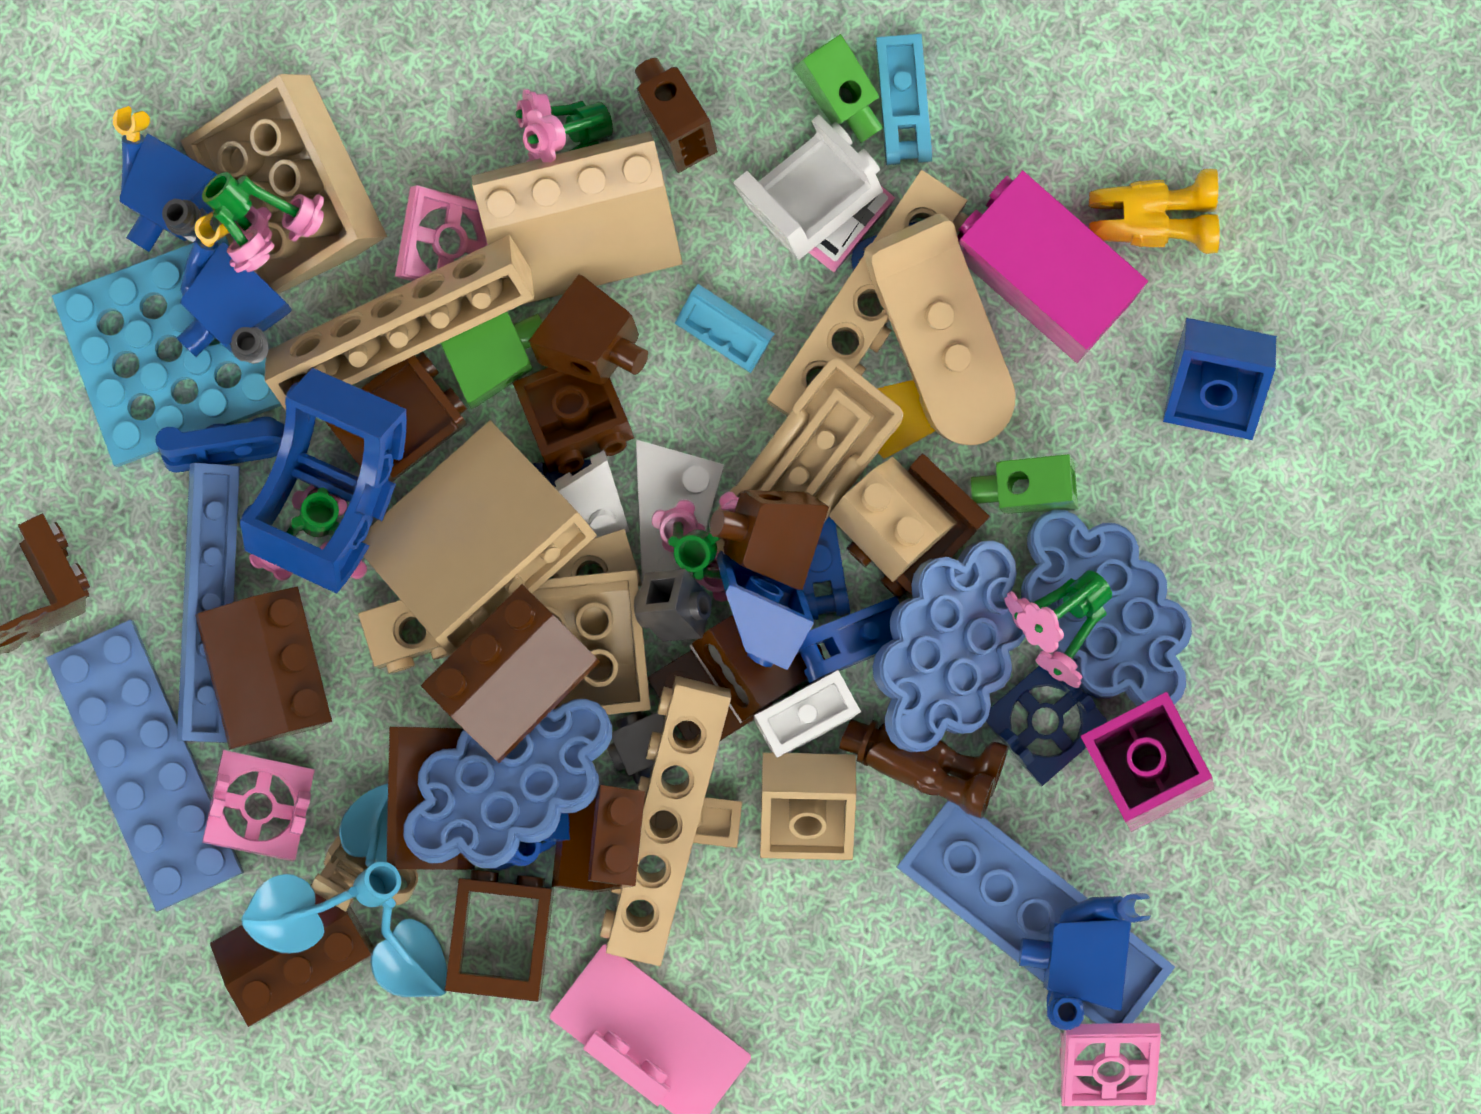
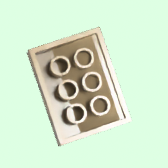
[181,74,387,294]
[471,131,683,305]
[532,570,651,715]

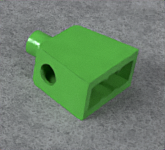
[793,34,883,143]
[441,312,542,409]
[971,454,1078,514]

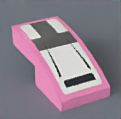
[808,186,896,273]

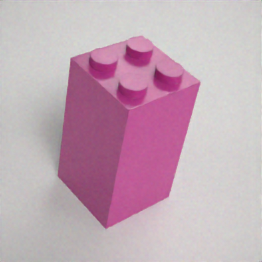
[957,170,1149,363]
[1081,692,1214,832]

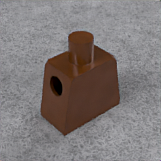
[635,58,718,173]
[529,274,648,385]
[710,490,829,590]

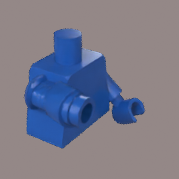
[1019,893,1151,1030]

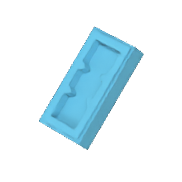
[675,284,775,373]

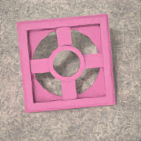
[395,185,488,281]
[202,750,315,862]
[1060,1023,1161,1106]

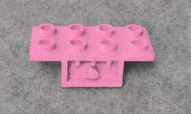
[550,944,751,1114]

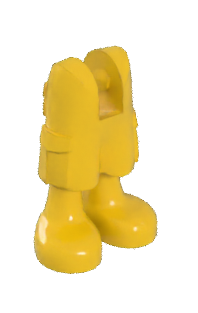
[1088,169,1220,254]

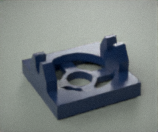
[985,666,1108,786]

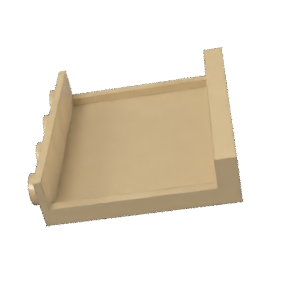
[362,420,597,655]

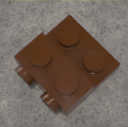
[512,368,634,474]

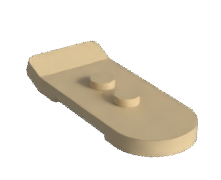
[864,214,1015,445]
[716,358,903,552]

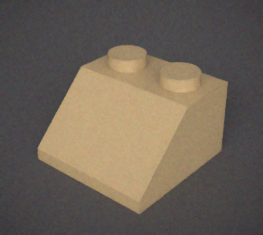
[829,457,957,582]
[760,753,856,860]

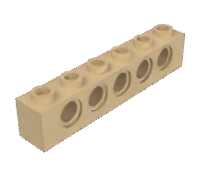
[767,170,969,417]
[265,235,534,410]
[358,529,642,674]
[600,676,731,967]

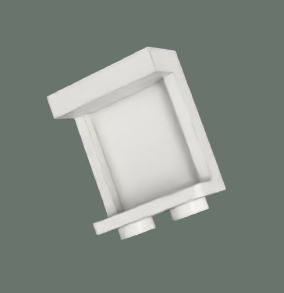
[733,115,883,260]
[754,670,861,758]

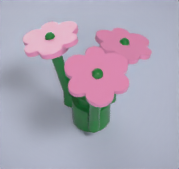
[1004,570,1112,688]

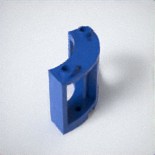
[240,368,407,594]

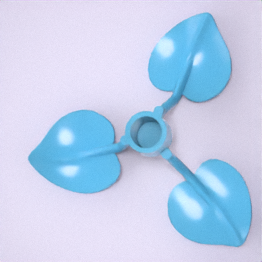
[241,783,447,997]

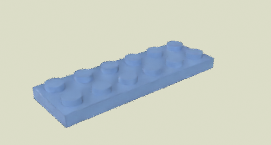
[46,620,244,912]
[896,800,1175,1024]

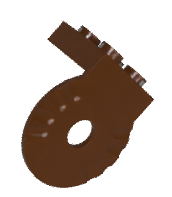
[0,513,90,655]

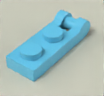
[875,34,932,165]

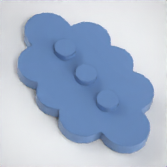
[1021,510,1192,707]
[872,540,1026,752]
[403,699,612,868]

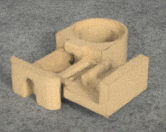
[311,835,418,912]

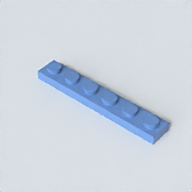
[177,463,240,743]

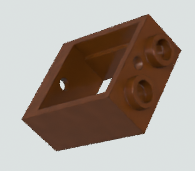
[445,870,554,1002]

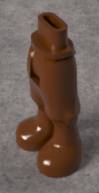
[839,719,1009,819]

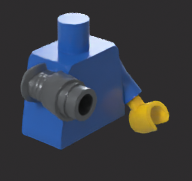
[113,106,218,252]
[176,212,292,364]

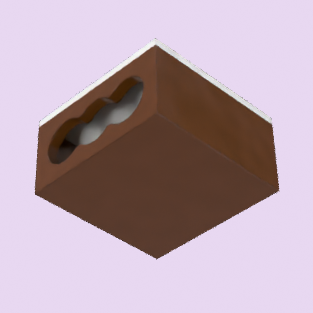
[689,615,825,723]

